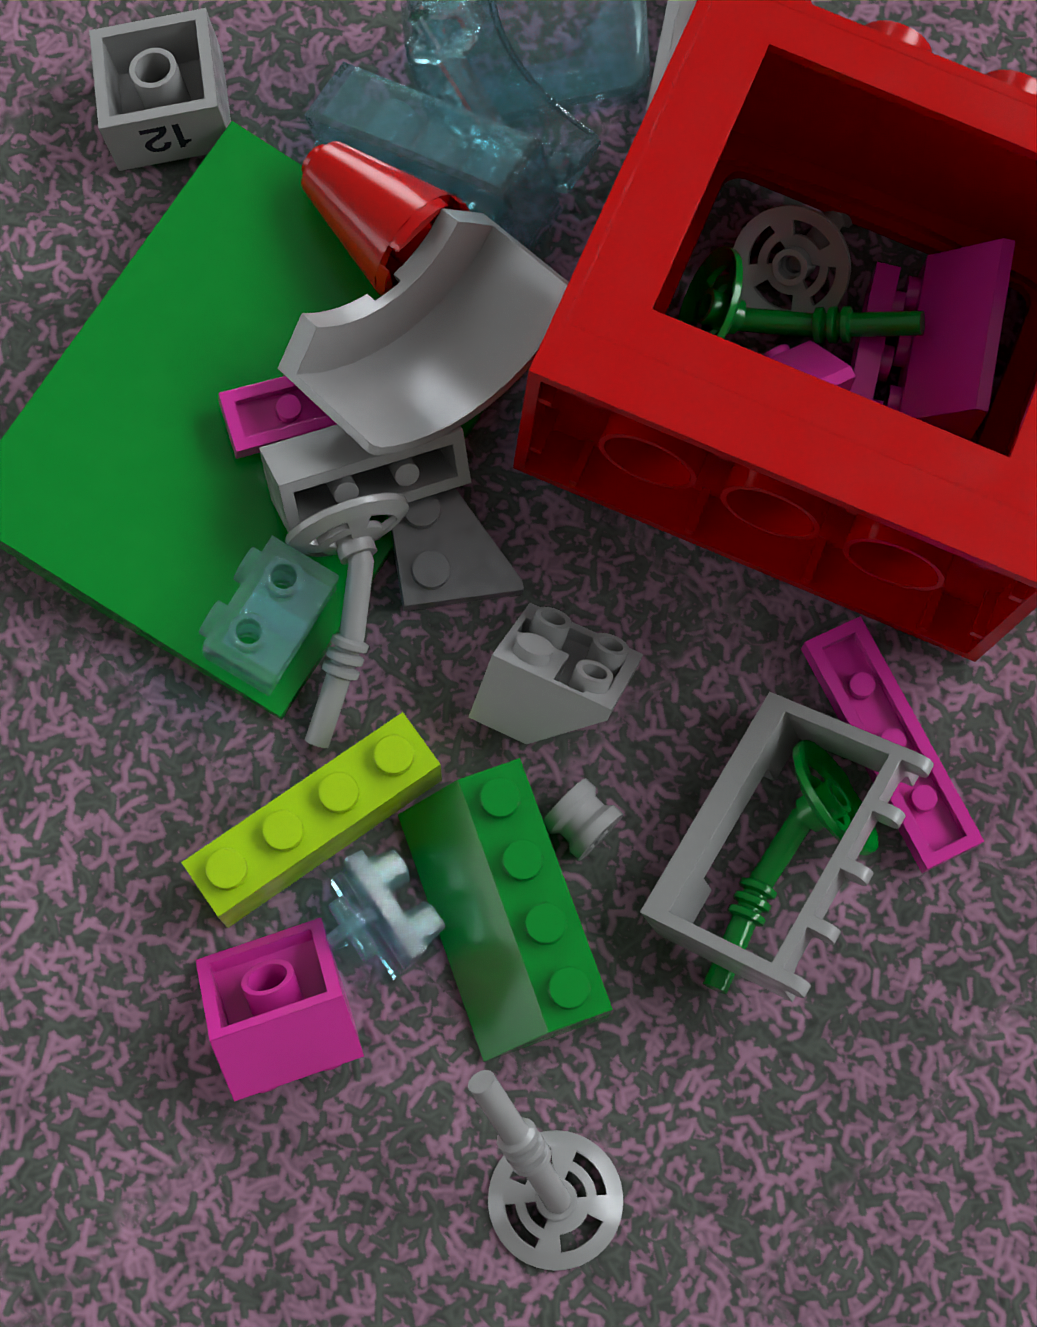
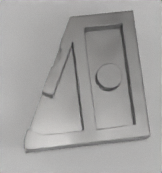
[388,488,524,611]

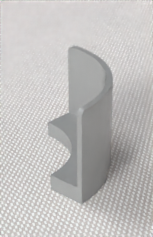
[278,208,569,455]

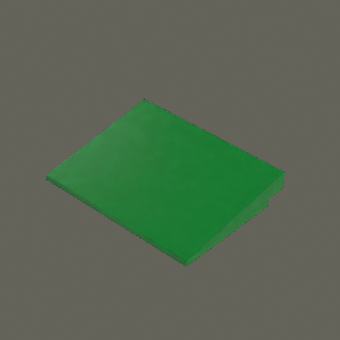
[0,121,485,720]

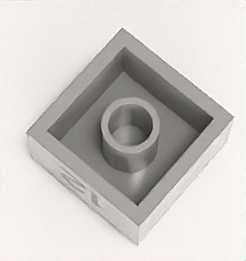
[89,8,231,171]

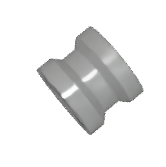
[543,778,624,861]

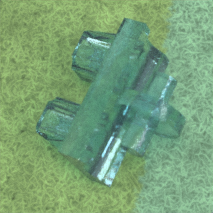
[326,850,445,980]

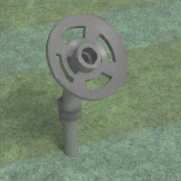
[733,205,853,313]
[285,493,409,748]
[468,1070,623,1271]

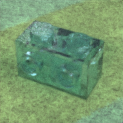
[199,536,339,696]

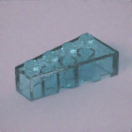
[304,62,562,254]

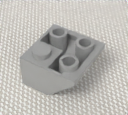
[468,603,643,744]

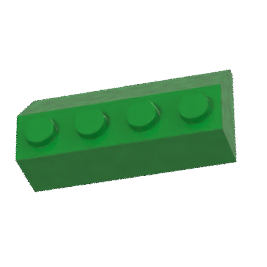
[398,758,613,1062]

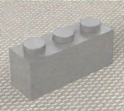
[259,424,471,533]

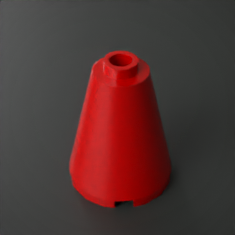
[301,141,470,296]

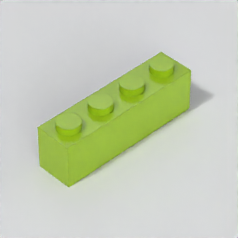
[181,712,442,928]

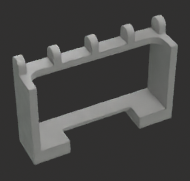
[640,692,934,1002]

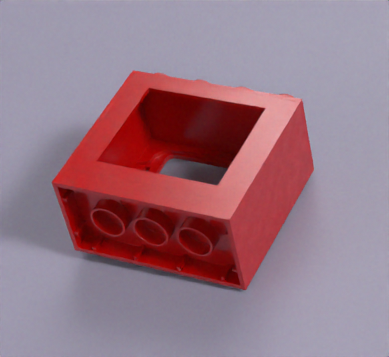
[513,0,1037,662]

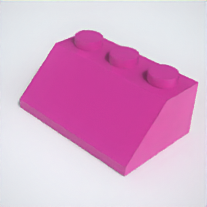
[883,238,1015,441]

